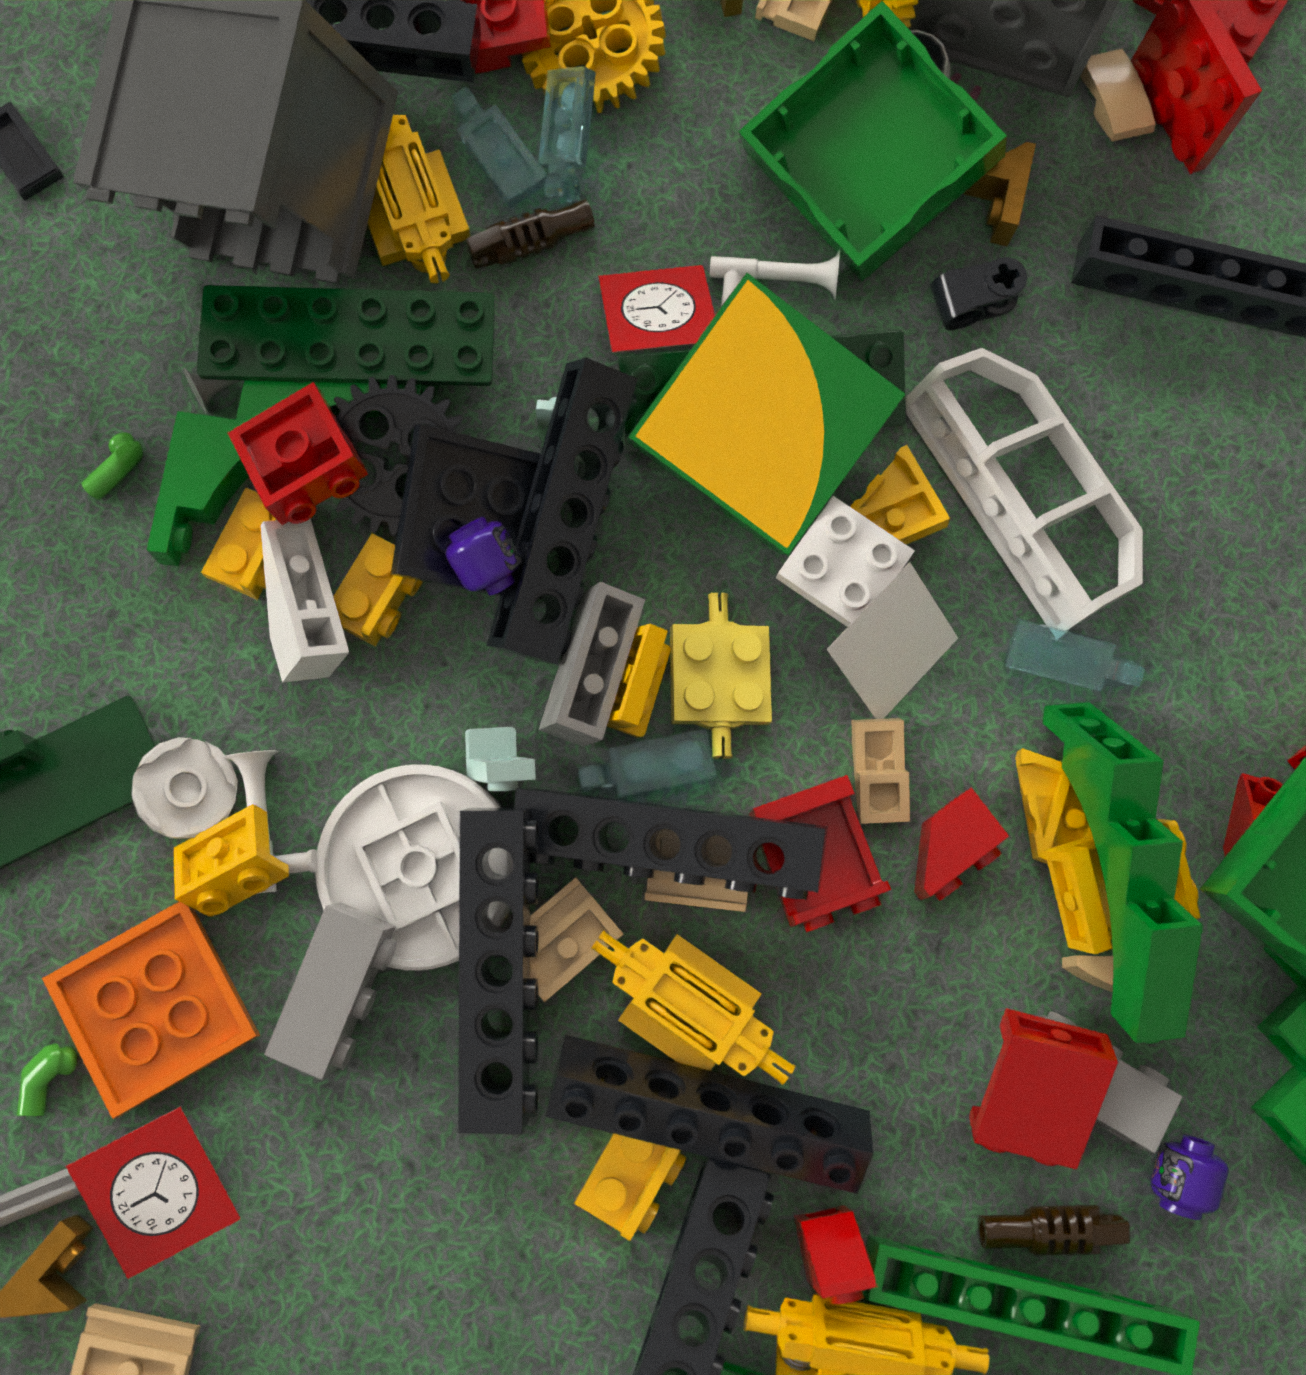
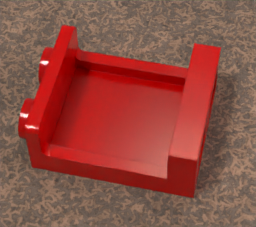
[748,775,891,933]
[969,1008,1118,1170]

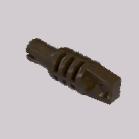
[466,199,595,269]
[978,1205,1130,1256]

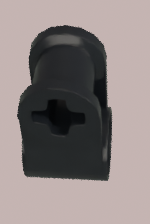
[930,257,1027,331]

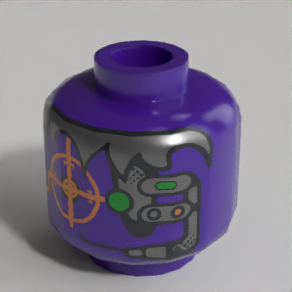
[446,517,521,596]
[1150,1135,1229,1220]

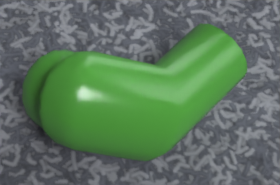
[81,432,143,500]
[16,1043,77,1116]

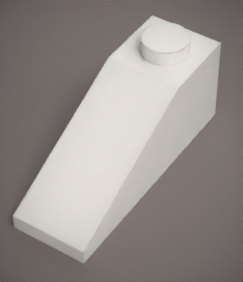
[261,519,349,682]

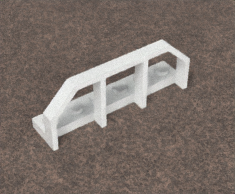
[905,348,1143,638]

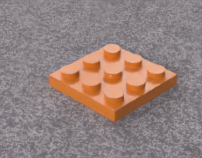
[42,902,261,1119]

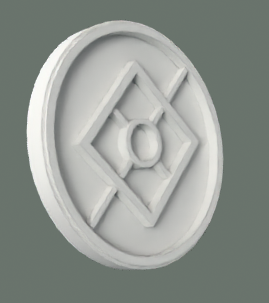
[315,764,513,970]

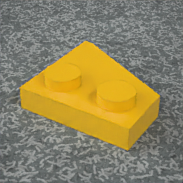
[850,445,950,545]
[1015,748,1092,864]

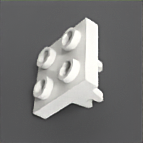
[776,496,915,627]

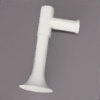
[710,250,840,306]
[224,750,317,894]

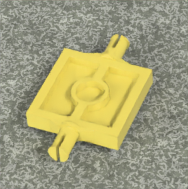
[670,592,772,759]

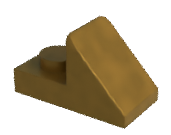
[964,142,1036,247]
[0,1214,93,1318]

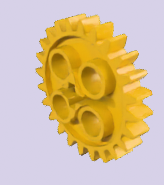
[522,0,666,113]

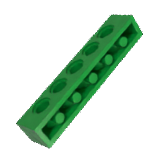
[863,1235,1200,1375]

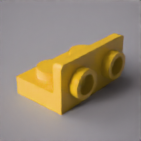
[201,487,276,600]
[333,533,423,647]
[607,624,671,738]
[174,804,289,917]
[574,1134,686,1241]

